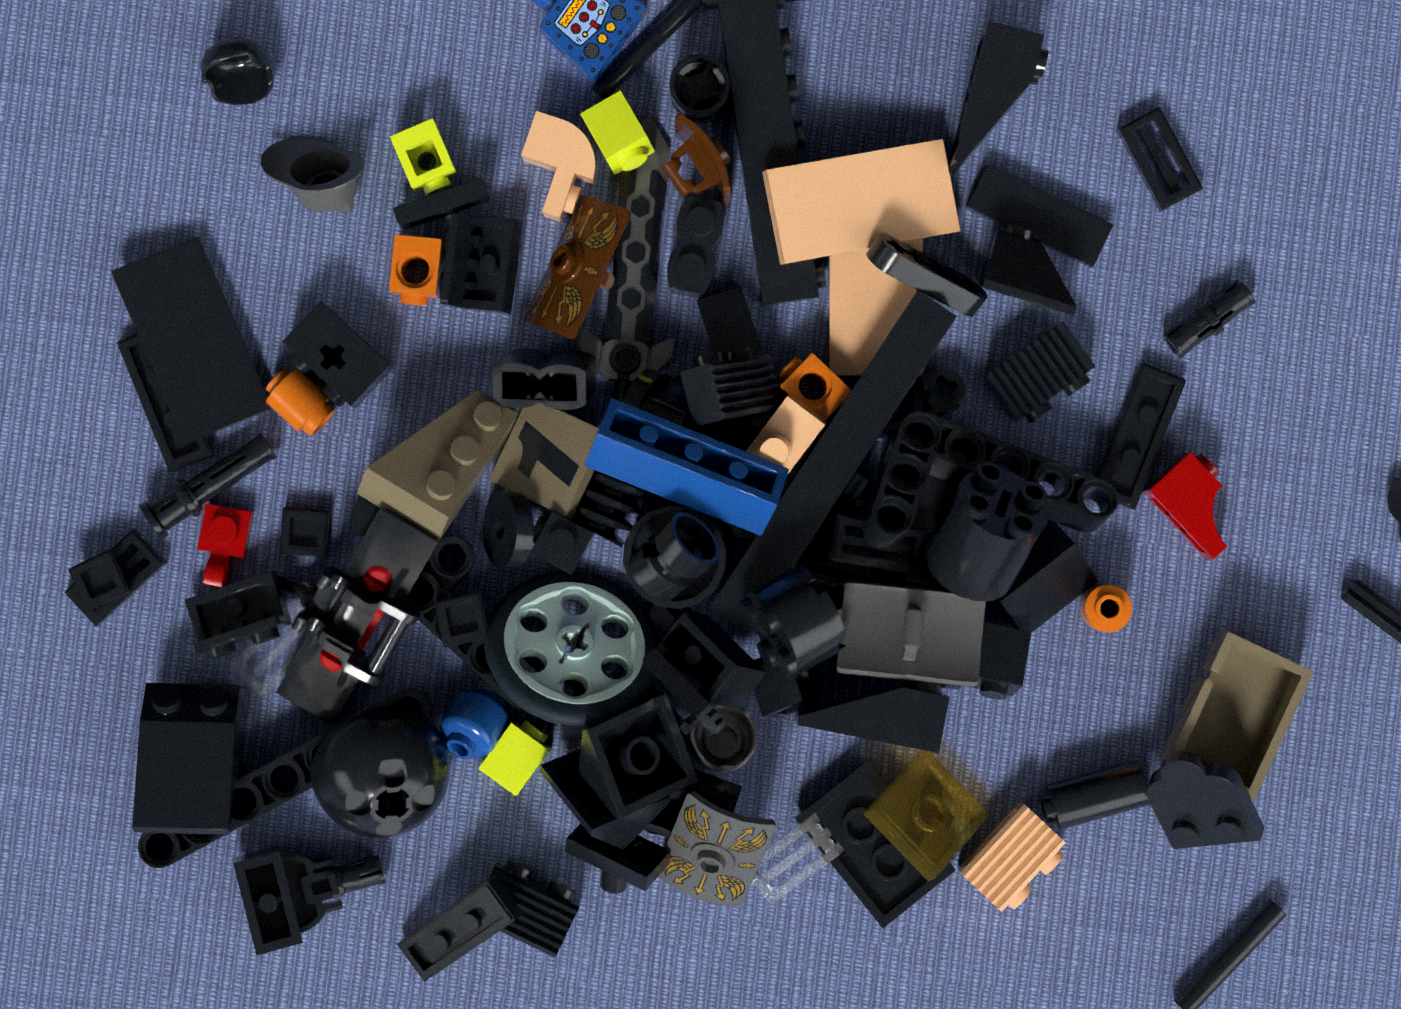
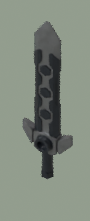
[580,117,674,402]

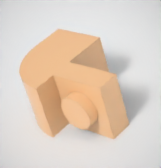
[521,111,597,223]

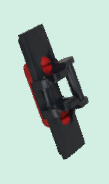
[276,507,439,725]

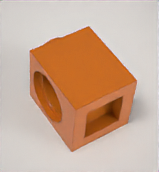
[389,234,445,306]
[777,353,852,421]

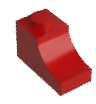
[1143,452,1227,560]

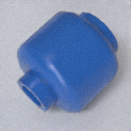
[439,689,509,759]

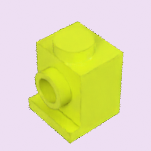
[390,118,458,196]

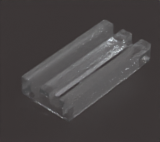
[229,599,306,699]
[752,813,844,905]

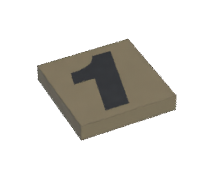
[489,402,598,519]

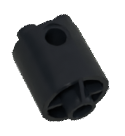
[925,461,1048,601]

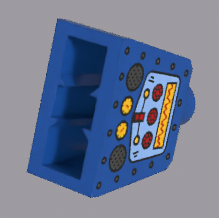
[531,0,646,85]

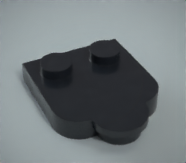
[1147,751,1264,849]

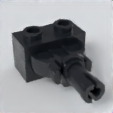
[232,846,386,956]

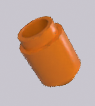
[265,368,336,437]
[1079,585,1132,632]

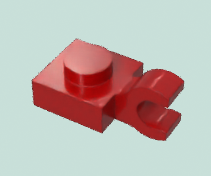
[197,504,254,587]

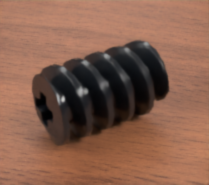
[575,473,651,548]

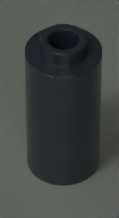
[1040,760,1150,830]

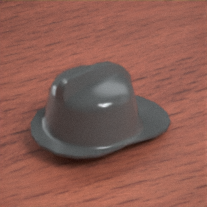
[260,137,365,213]

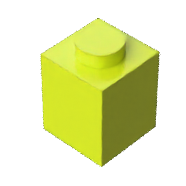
[580,90,655,175]
[478,720,551,796]

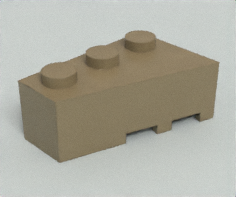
[357,390,518,540]

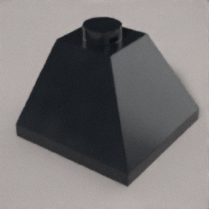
[978,224,1077,316]

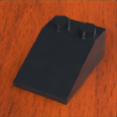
[948,21,1049,174]
[795,680,950,753]
[132,683,246,835]

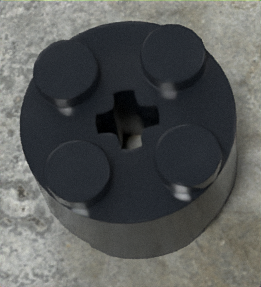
[738,565,846,677]

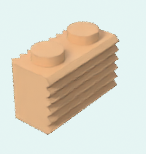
[957,801,1066,912]

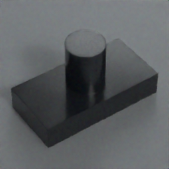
[565,823,671,894]

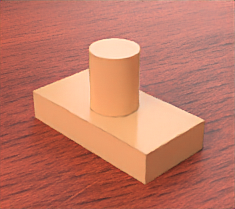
[746,394,827,474]

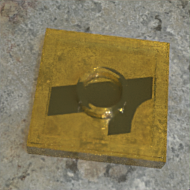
[863,750,990,881]

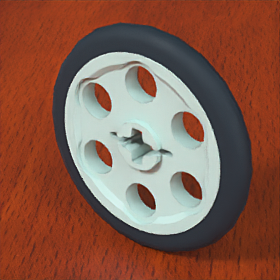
[484,571,660,726]

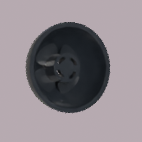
[311,708,450,838]

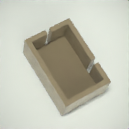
[1160,630,1314,801]

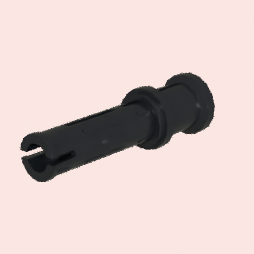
[139,433,277,540]

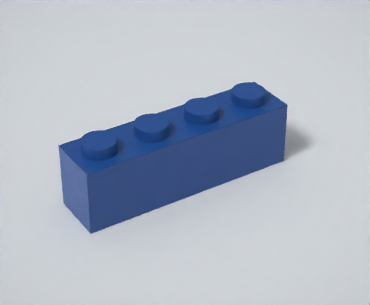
[584,398,789,536]

